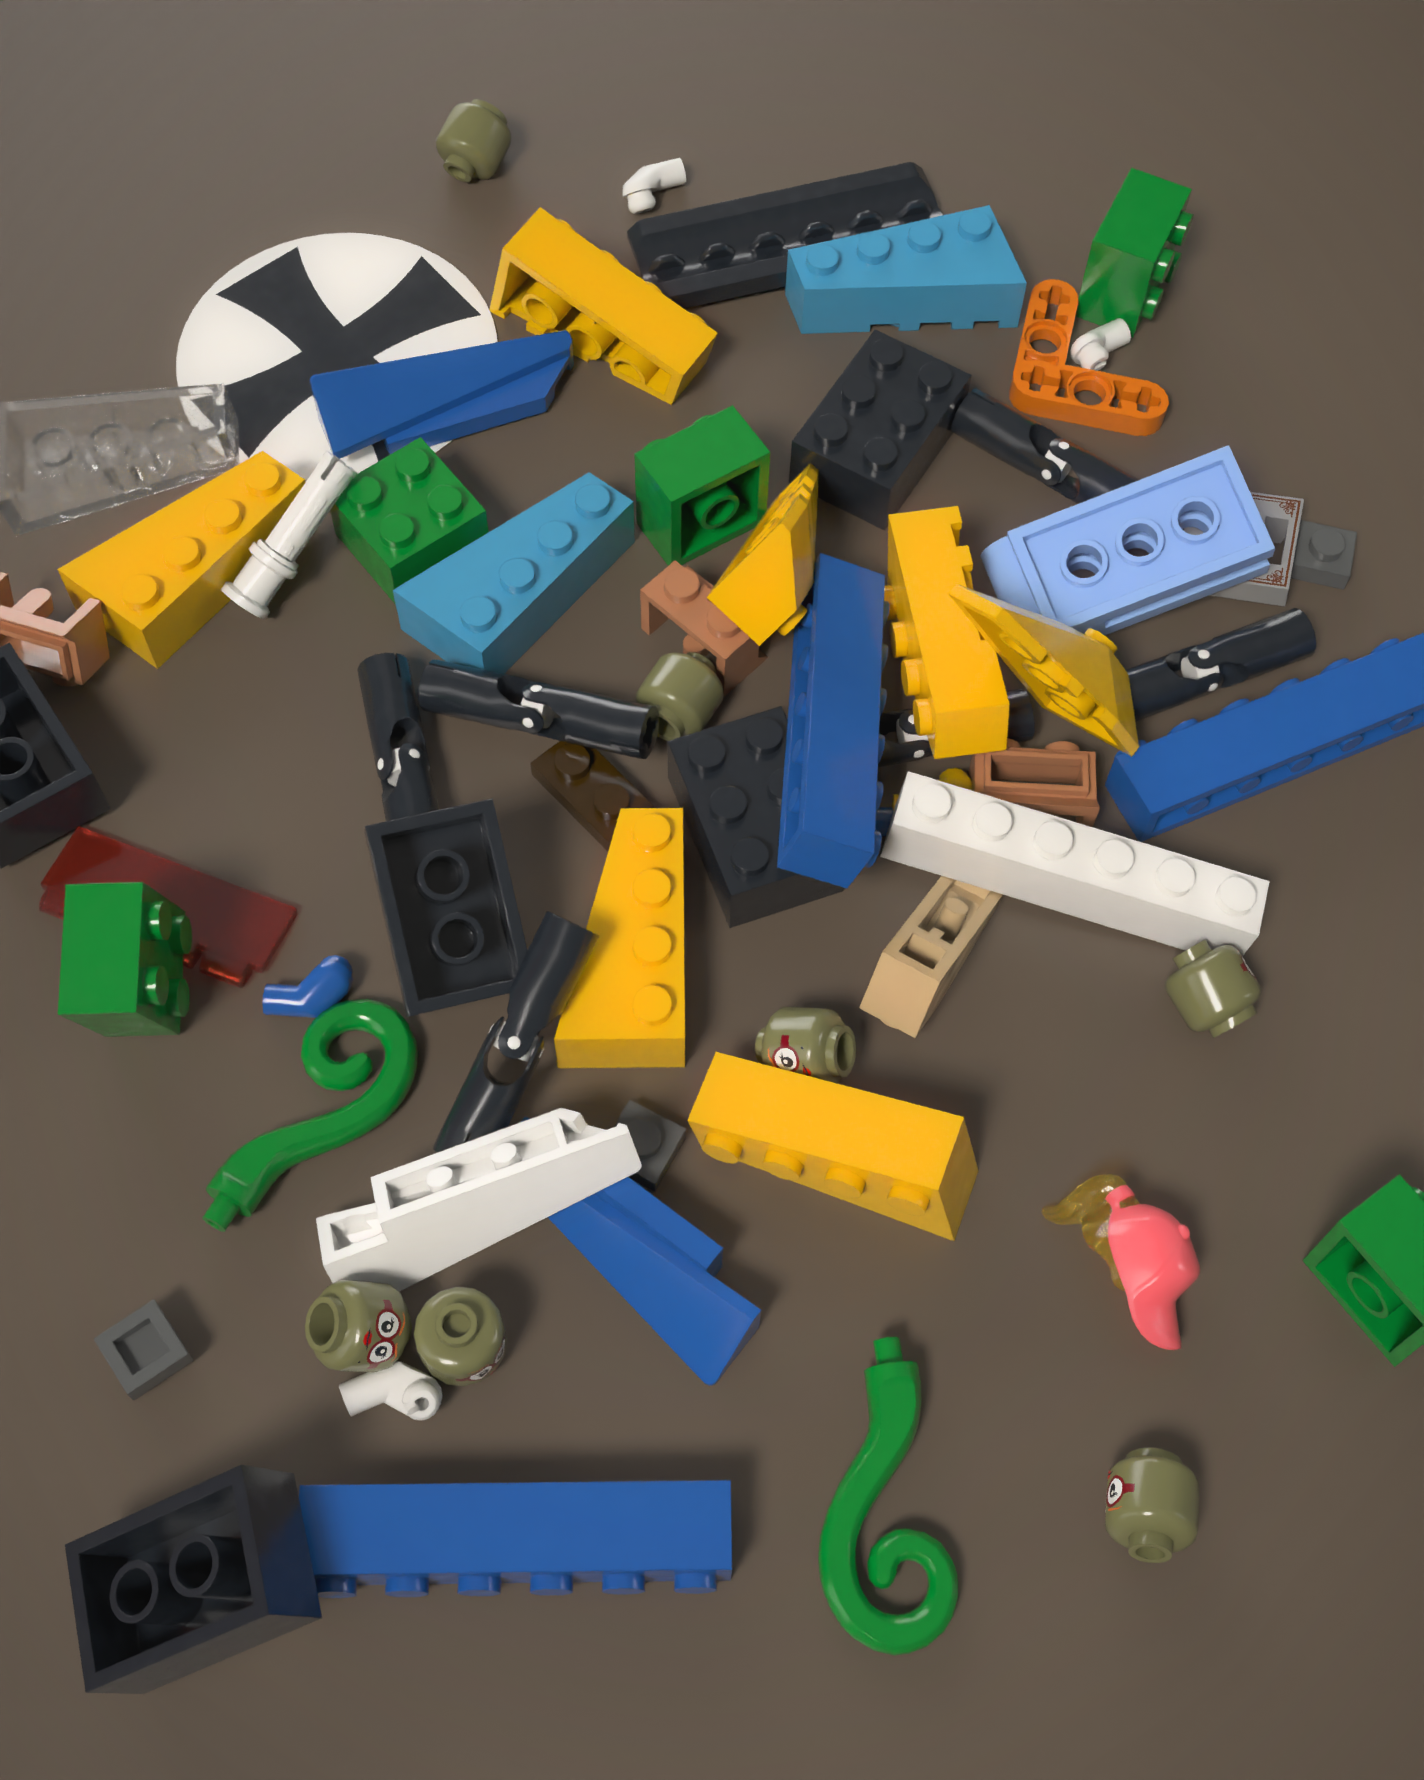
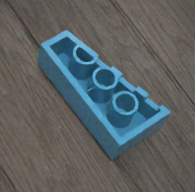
[785,205,1027,334]
[393,472,635,674]

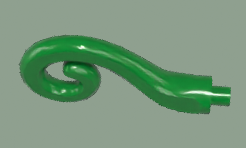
[202,999,418,1232]
[818,1337,959,1656]

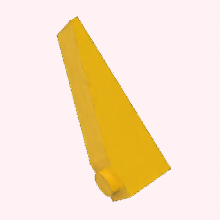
[706,463,819,646]
[948,584,1139,757]

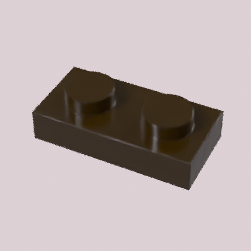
[530,741,654,852]

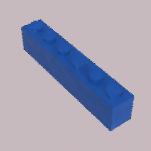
[777,553,890,888]
[1104,633,1424,842]
[299,1480,732,1598]

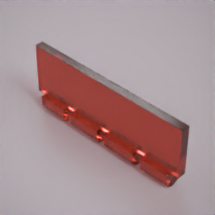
[39,826,298,988]

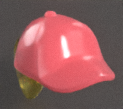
[1041,1174,1201,1350]

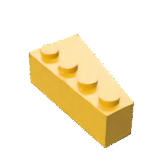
[489,207,718,405]
[57,451,306,669]
[884,506,1010,759]
[554,808,685,1068]
[687,1052,979,1241]

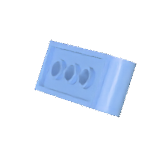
[980,445,1275,635]

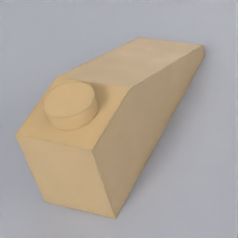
[859,876,1003,1038]

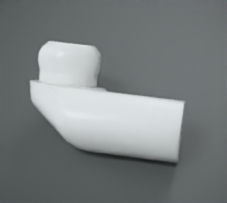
[622,158,686,214]
[1070,318,1131,371]
[339,1361,442,1421]

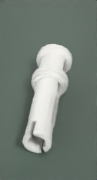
[221,451,358,619]

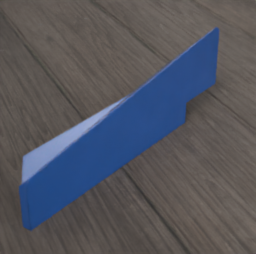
[310,330,574,459]
[520,1117,761,1386]

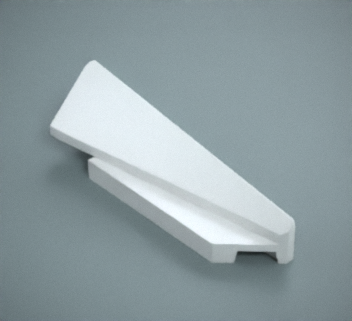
[316,1108,642,1291]

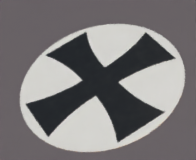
[176,233,498,482]

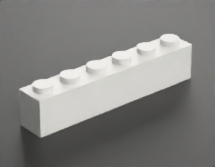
[880,771,1270,956]

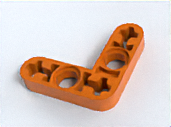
[1009,279,1169,436]

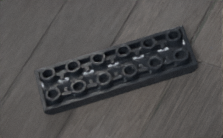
[627,162,943,309]

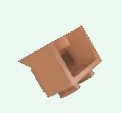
[640,560,769,697]
[0,572,110,686]
[968,738,1100,827]

